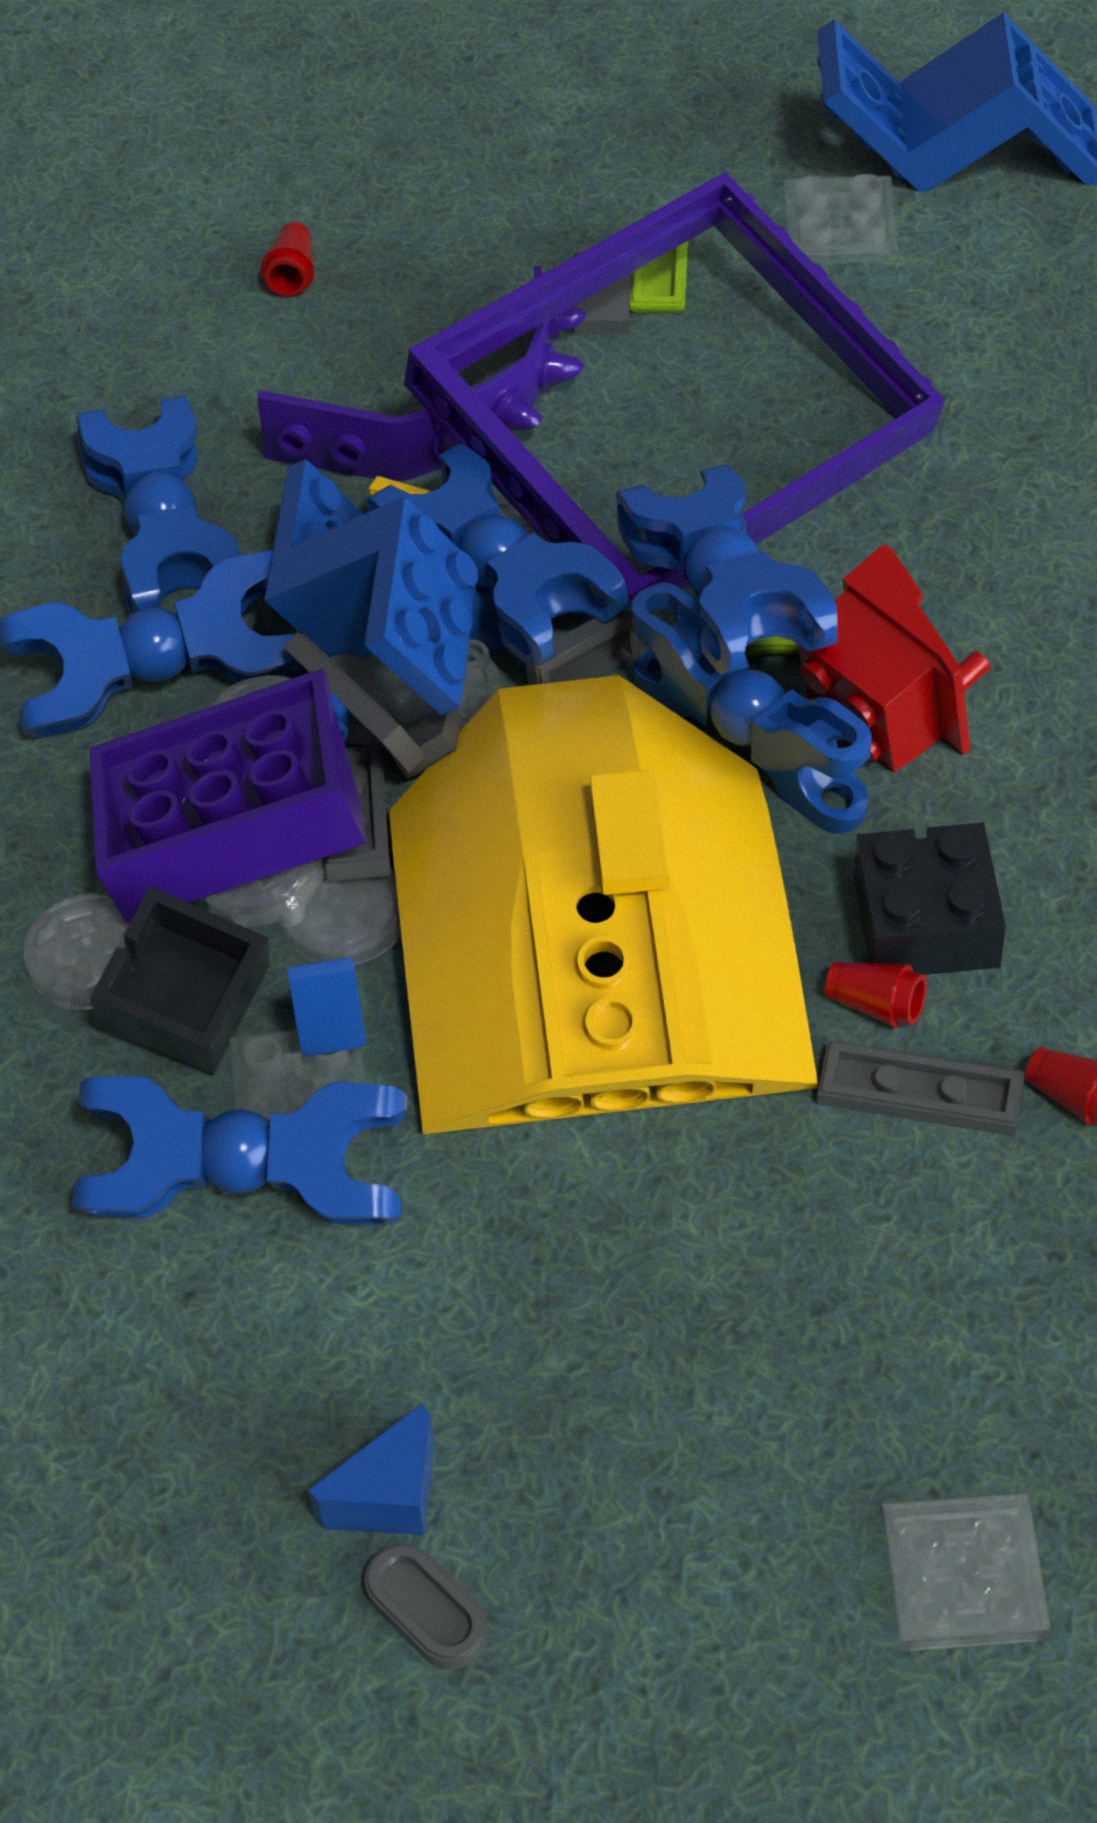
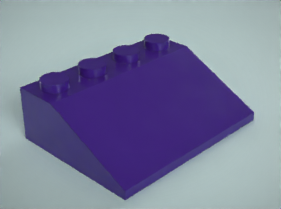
[89,668,366,923]

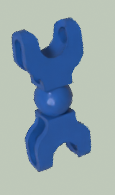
[76,395,241,616]
[367,443,629,667]
[616,464,837,674]
[0,551,303,739]
[632,583,871,834]
[71,1076,408,1224]

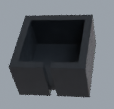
[854,822,1006,975]
[90,886,270,1076]

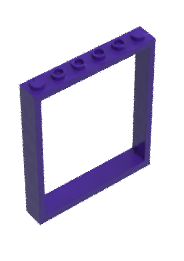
[403,172,946,609]

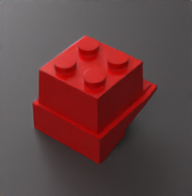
[797,544,991,773]

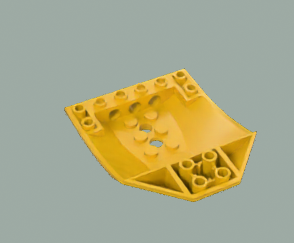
[389,675,818,1135]

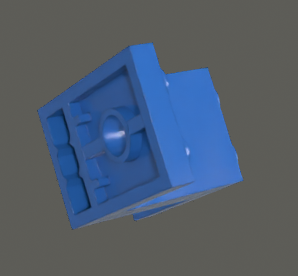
[817,13,1097,192]
[264,459,478,715]

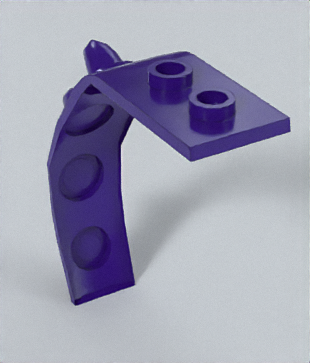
[257,265,587,481]

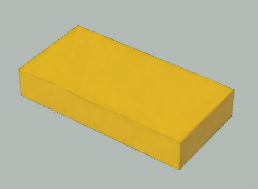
[590,769,669,895]

